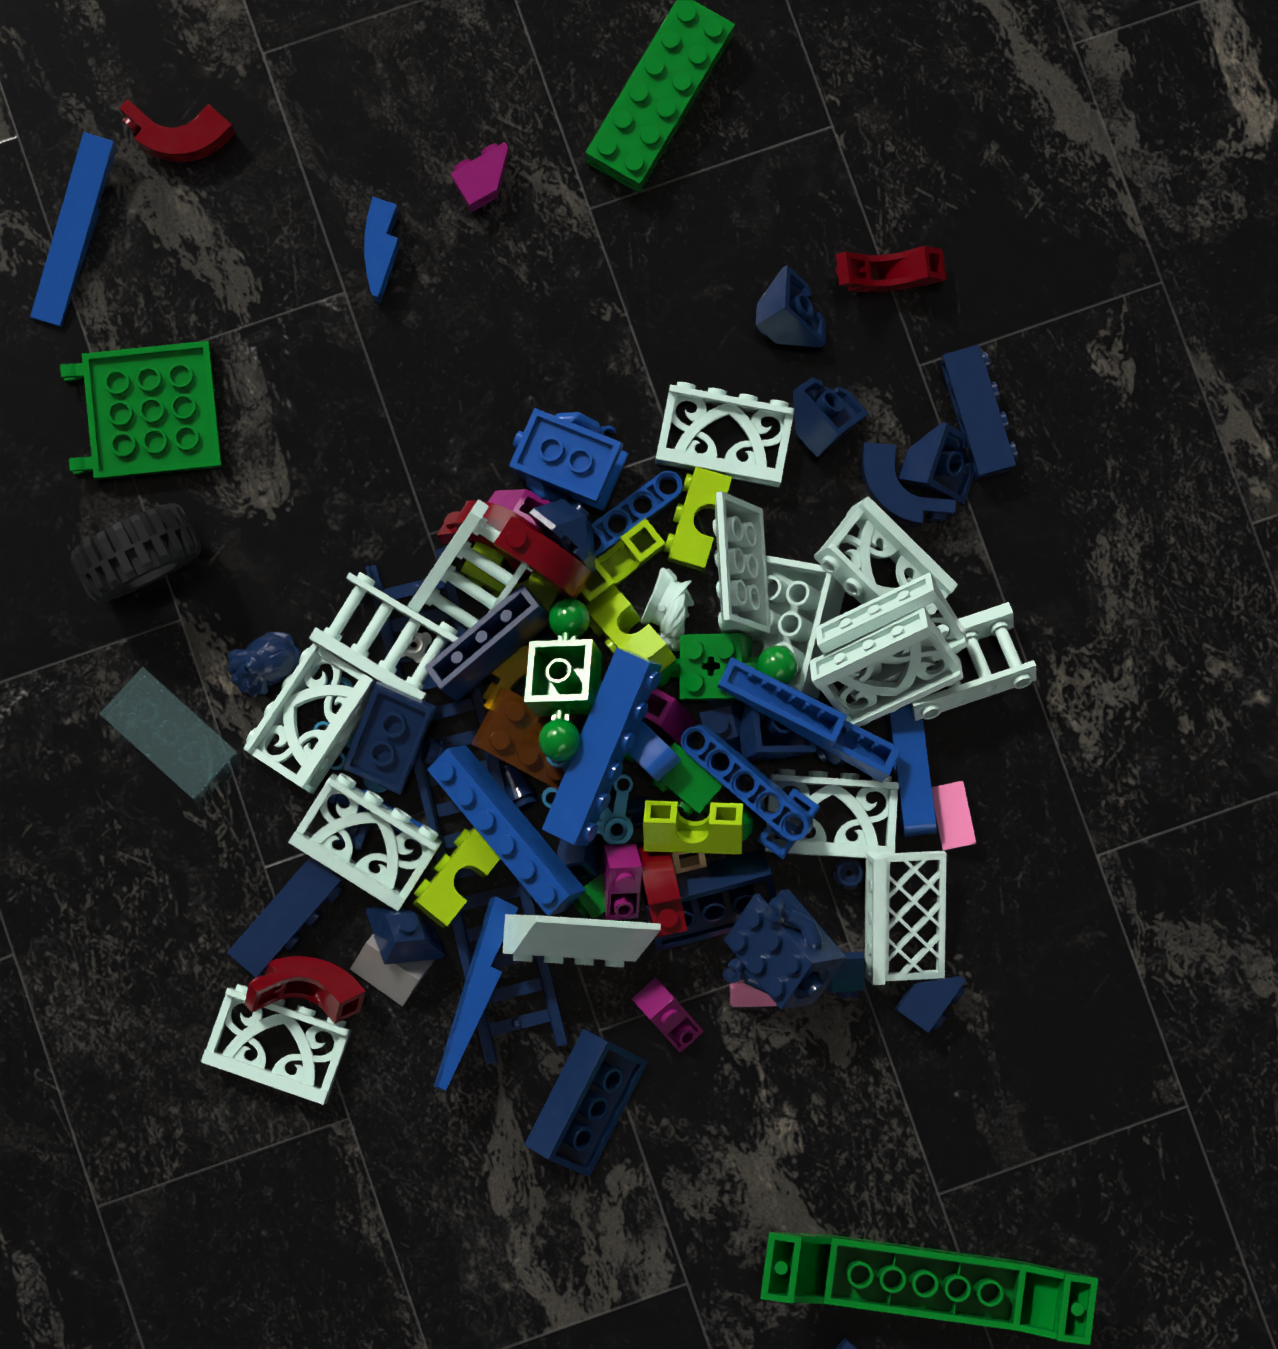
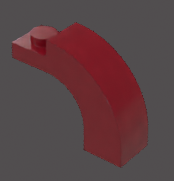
[119,99,235,162]
[836,246,946,292]
[437,500,542,574]
[494,516,592,599]
[634,841,687,938]
[244,956,366,1024]

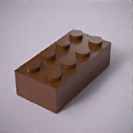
[471,688,582,789]

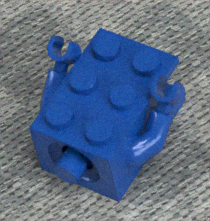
[509,408,629,512]

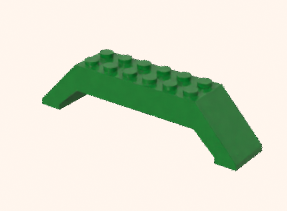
[760,1232,1098,1345]

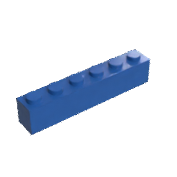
[542,648,662,846]
[427,745,586,916]

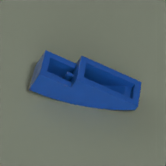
[364,197,401,303]

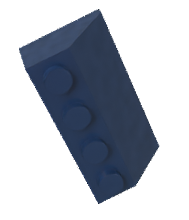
[641,849,776,952]
[524,1029,648,1177]

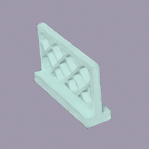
[865,851,947,985]

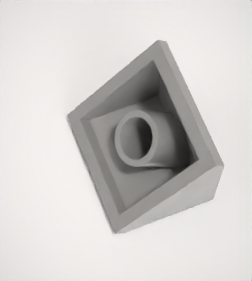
[350,934,436,1006]

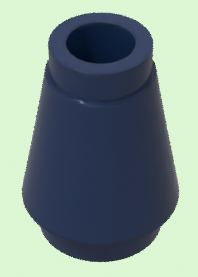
[501,765,538,812]

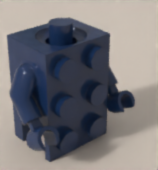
[722,889,847,1010]

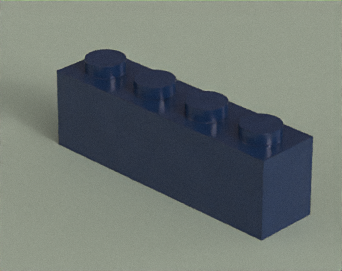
[940,344,1018,480]
[424,584,549,702]
[227,856,344,978]

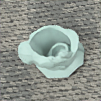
[641,567,694,651]

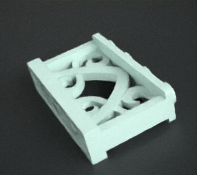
[655,382,794,487]
[814,496,958,615]
[815,572,968,699]
[809,607,963,727]
[243,642,376,794]
[765,769,899,859]
[288,773,442,911]
[201,984,352,1105]

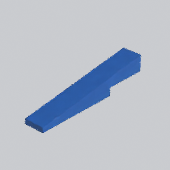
[30,132,118,328]
[717,657,901,783]
[434,896,518,1091]

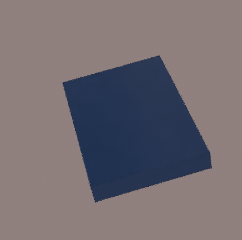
[342,681,436,795]

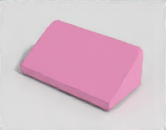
[932,781,976,850]
[730,982,777,1007]

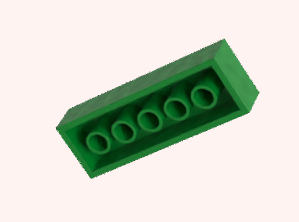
[585,0,735,193]

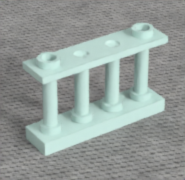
[408,499,533,629]
[309,572,458,701]
[912,602,1036,721]

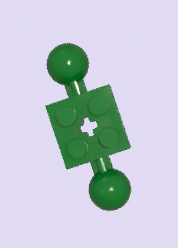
[524,598,602,761]
[656,633,798,701]
[624,724,754,842]

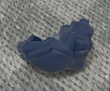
[228,632,302,697]

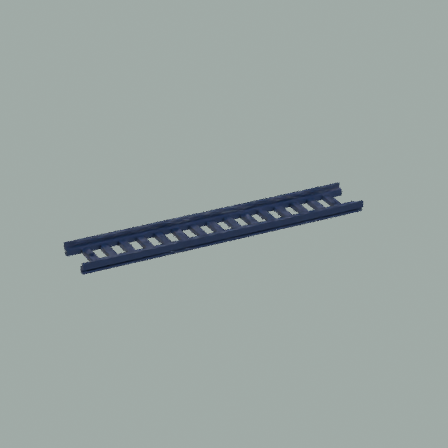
[365,546,568,1065]

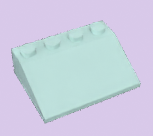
[713,491,770,636]
[752,555,845,699]
[503,914,661,967]

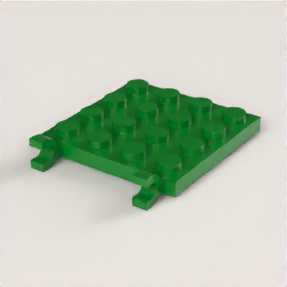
[60,341,222,480]

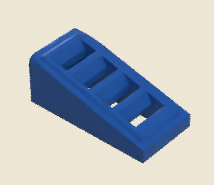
[757,788,821,859]

